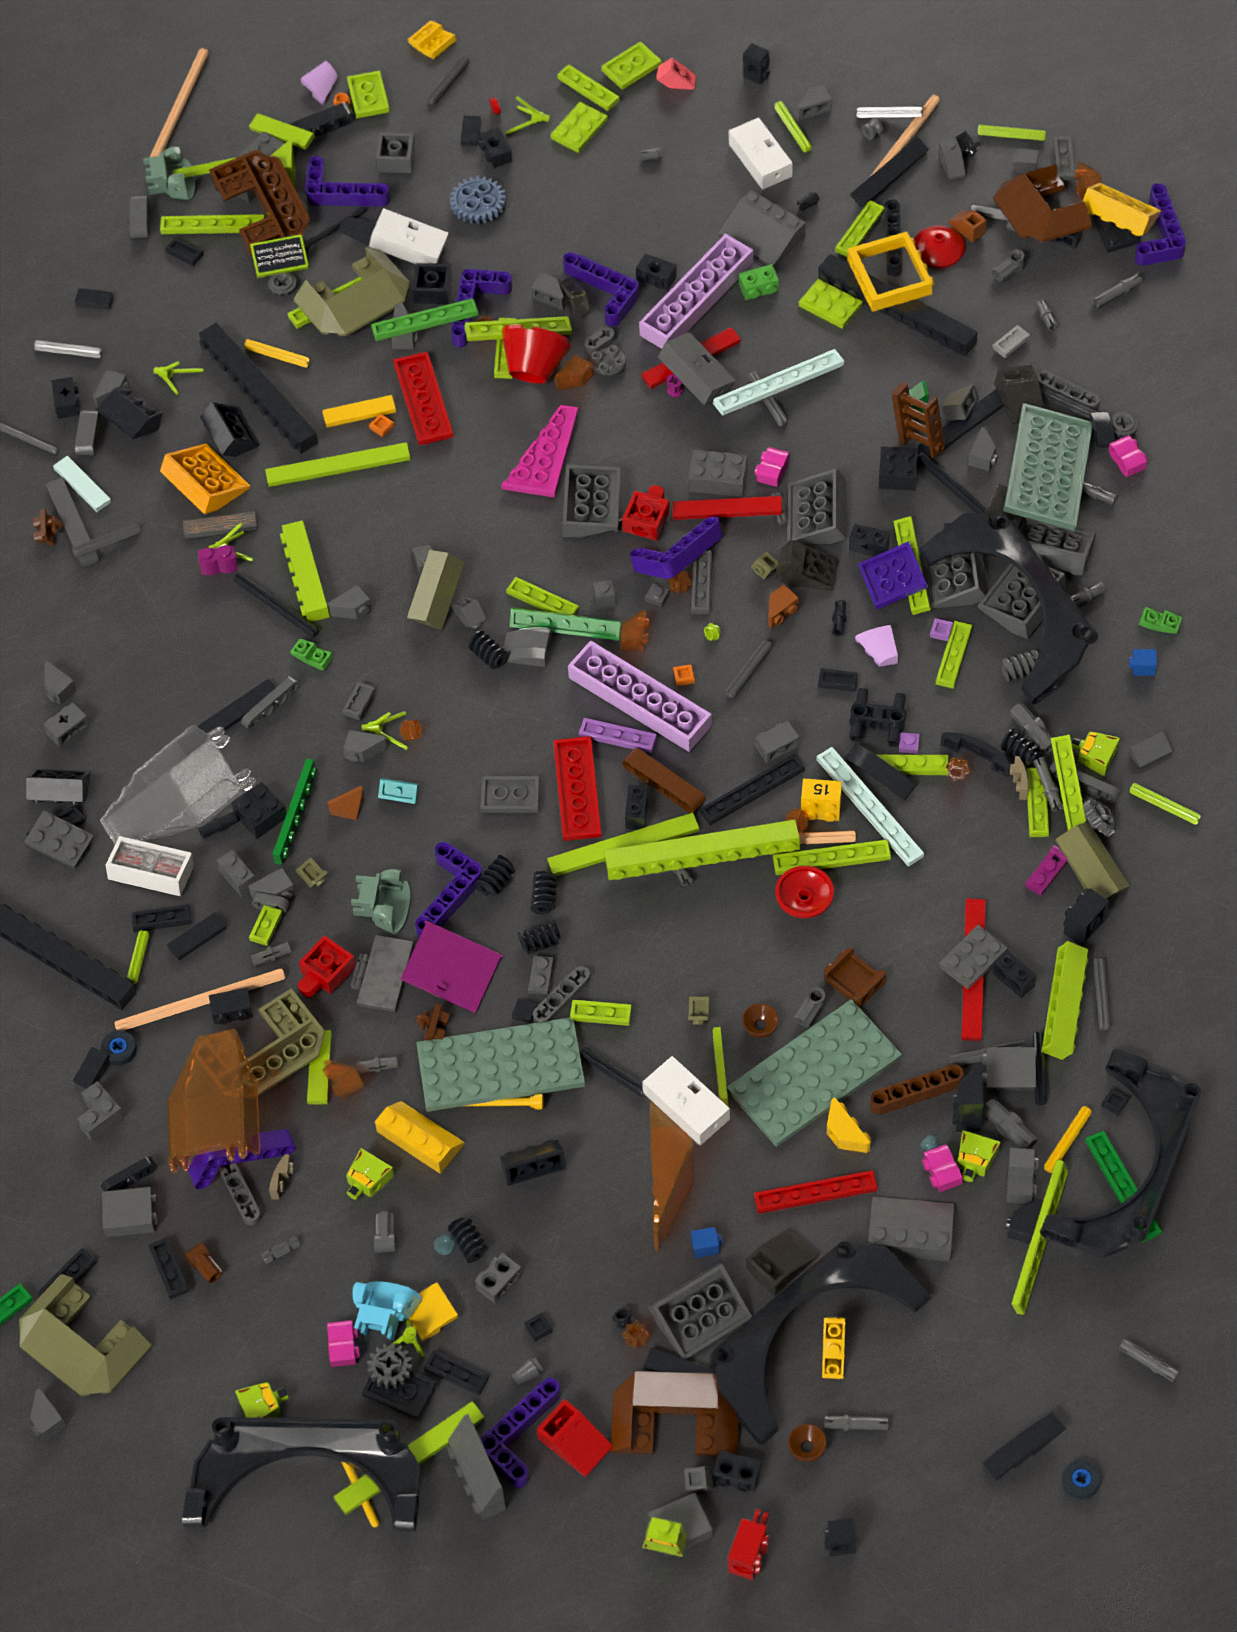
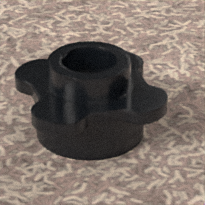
[612,1308,636,1329]

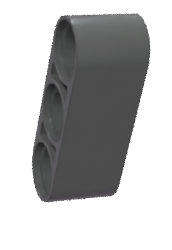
[129,196,149,239]
[75,410,101,455]

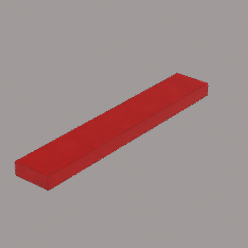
[641,327,741,389]
[672,496,782,520]
[754,1170,878,1214]

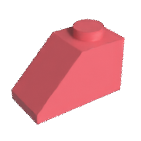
[657,58,697,90]

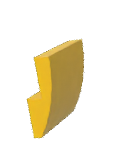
[408,21,456,59]
[409,1283,458,1341]

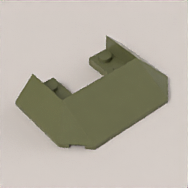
[293,247,410,336]
[192,988,324,1100]
[19,1274,152,1397]

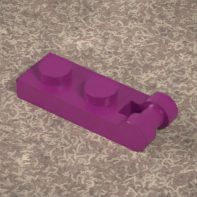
[1025,845,1068,896]

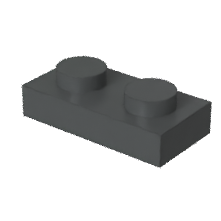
[528,956,553,995]

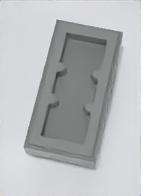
[993,325,1030,359]

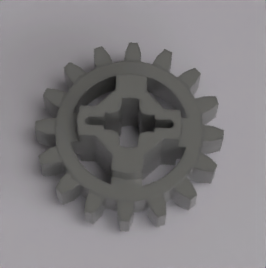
[1083,798,1117,837]
[367,1343,413,1389]

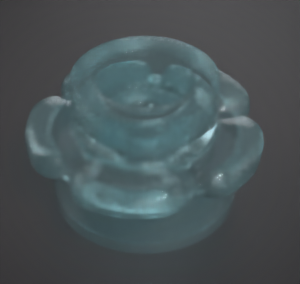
[920,1135,938,1152]
[434,1235,455,1255]

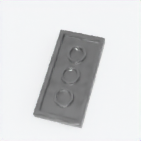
[357,935,414,1012]

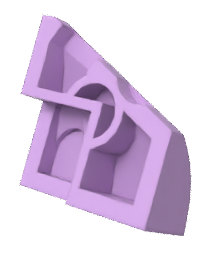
[301,61,338,105]
[855,625,898,667]

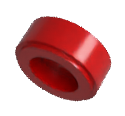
[489,97,501,115]

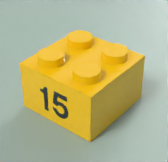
[801,779,842,822]

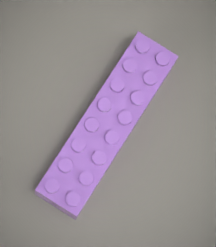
[639,234,753,349]
[568,640,712,752]

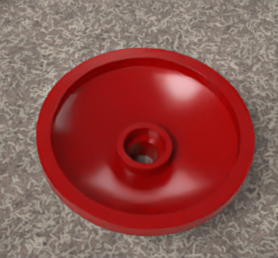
[914,225,965,268]
[775,866,834,918]

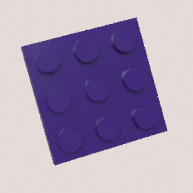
[858,542,928,610]

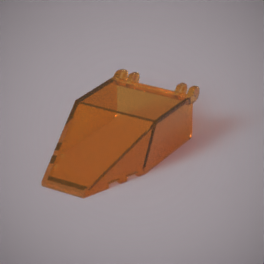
[167,1029,260,1173]
[650,1090,695,1251]

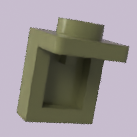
[751,551,779,579]
[295,857,328,888]
[688,996,709,1025]

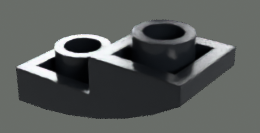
[1089,412,1115,448]

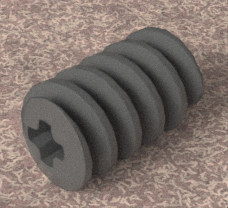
[1002,649,1039,682]

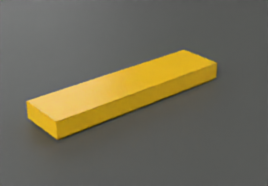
[322,395,396,428]

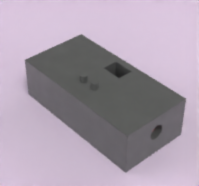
[658,332,736,405]

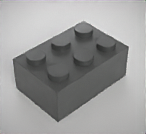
[688,450,747,497]

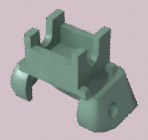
[143,146,196,202]
[351,869,411,935]

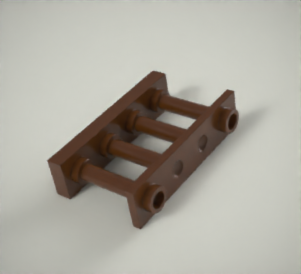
[891,382,945,459]

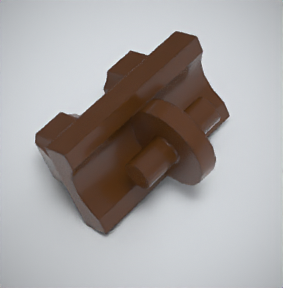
[33,509,62,546]
[415,1003,450,1041]

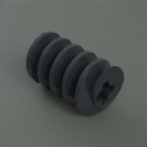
[468,630,509,670]
[1001,728,1044,768]
[474,854,515,896]
[530,871,558,914]
[517,920,561,955]
[448,1218,488,1264]

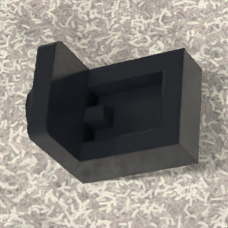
[954,130,980,158]

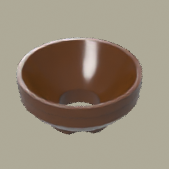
[742,1003,778,1038]
[788,1424,826,1462]

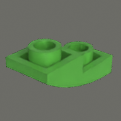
[1138,607,1182,634]
[290,639,334,671]

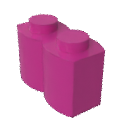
[1109,435,1148,477]
[755,447,790,487]
[922,1144,962,1192]
[327,1320,360,1367]

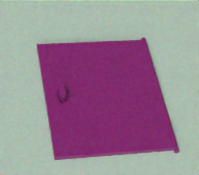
[400,920,503,1013]

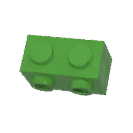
[739,264,779,300]

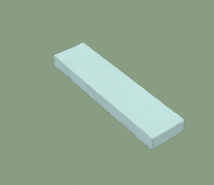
[53,456,111,512]

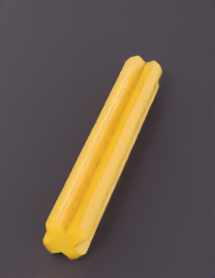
[244,339,310,368]
[1044,1106,1092,1173]

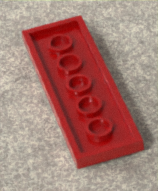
[393,351,454,446]
[553,736,601,841]

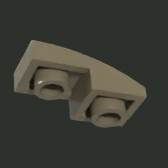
[1010,756,1028,800]
[269,1154,294,1199]

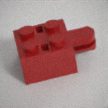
[622,485,670,541]
[298,935,356,998]
[728,1509,770,1580]

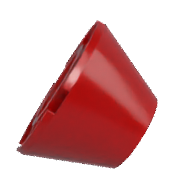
[501,325,572,384]

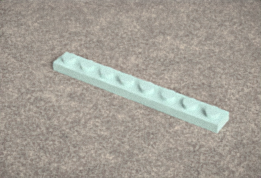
[713,349,844,416]
[817,747,924,867]

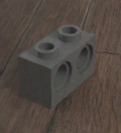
[475,1253,522,1304]

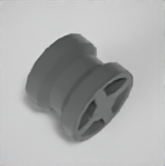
[862,118,883,140]

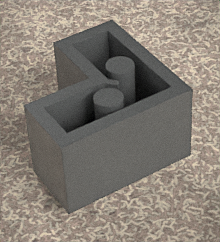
[77,1081,125,1143]
[1007,1148,1038,1204]

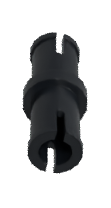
[832,600,847,637]
[198,811,238,839]

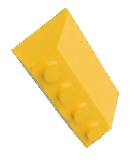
[1083,183,1161,236]
[375,1101,465,1174]

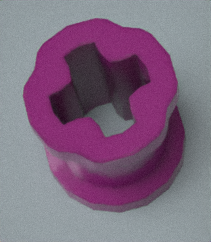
[667,374,683,397]

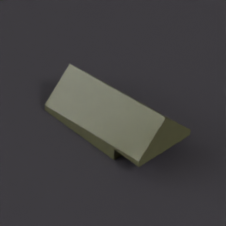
[407,550,464,630]
[1055,822,1130,899]

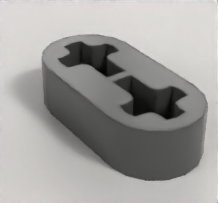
[585,327,614,354]
[251,892,289,914]

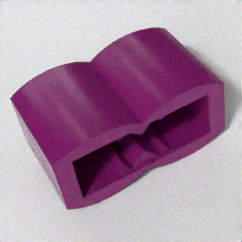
[198,546,238,575]

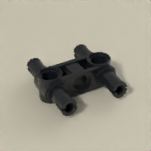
[849,688,906,747]

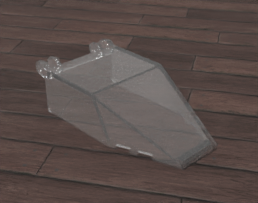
[100,725,256,845]

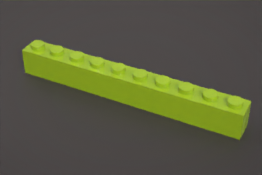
[604,820,800,880]

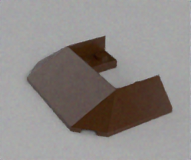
[209,150,309,258]
[993,164,1092,242]
[611,1371,739,1457]

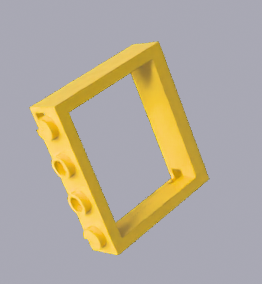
[847,232,934,312]

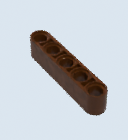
[622,748,706,813]
[870,1065,963,1115]

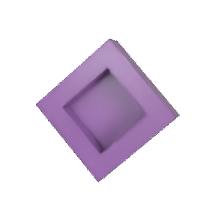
[930,618,953,641]
[899,732,919,754]

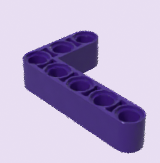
[305,156,390,206]
[1135,183,1186,266]
[563,252,639,326]
[451,269,512,347]
[629,517,723,579]
[415,842,482,938]
[188,1129,296,1189]
[480,1378,561,1488]

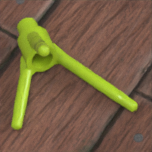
[505,96,549,135]
[154,361,204,395]
[209,523,253,561]
[362,711,408,750]
[387,1319,425,1357]

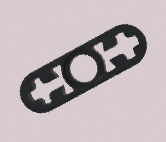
[101,1156,157,1192]

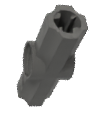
[1010,703,1053,755]
[982,1099,1037,1149]

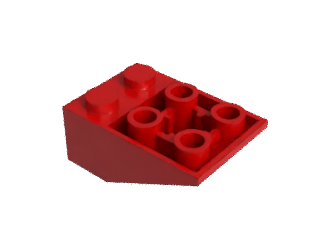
[536,1399,613,1477]

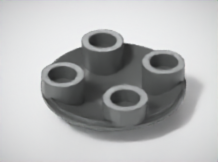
[591,345,626,375]

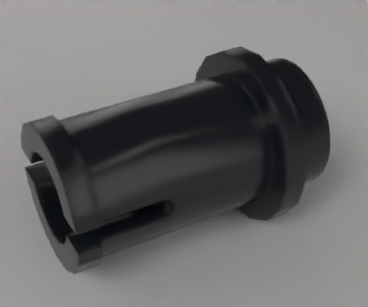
[796,192,820,211]

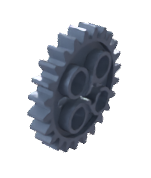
[450,176,506,224]

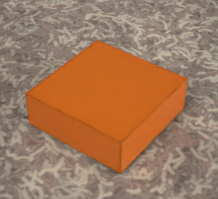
[369,414,395,437]
[673,664,695,686]

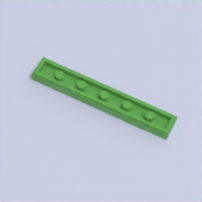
[371,298,478,341]

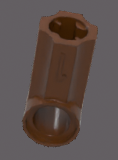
[184,1242,223,1284]

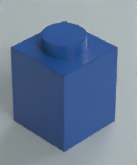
[1129,649,1157,675]
[691,1227,722,1258]

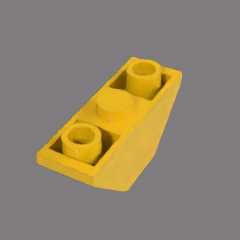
[827,1098,871,1153]
[822,1317,845,1379]

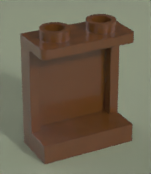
[824,946,886,1008]

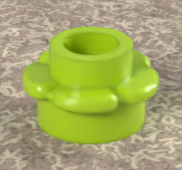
[704,623,721,641]

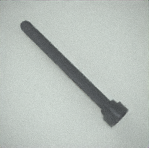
[0,423,58,454]

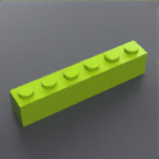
[280,520,329,622]
[1042,941,1088,1060]

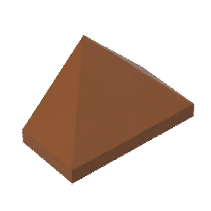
[327,786,364,820]

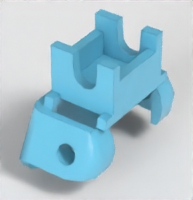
[352,1281,422,1341]

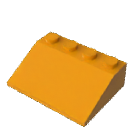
[160,443,251,514]

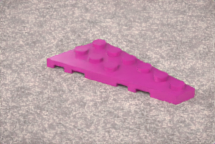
[501,405,578,498]

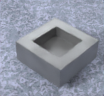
[645,583,670,607]

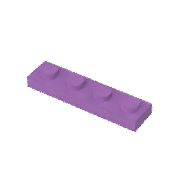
[579,718,657,754]

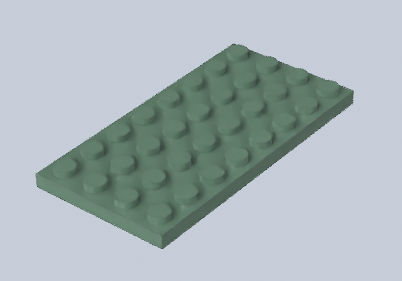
[1003,403,1092,531]
[727,999,902,1147]
[416,1018,585,1112]

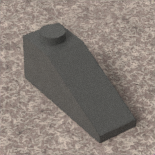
[391,301,418,349]

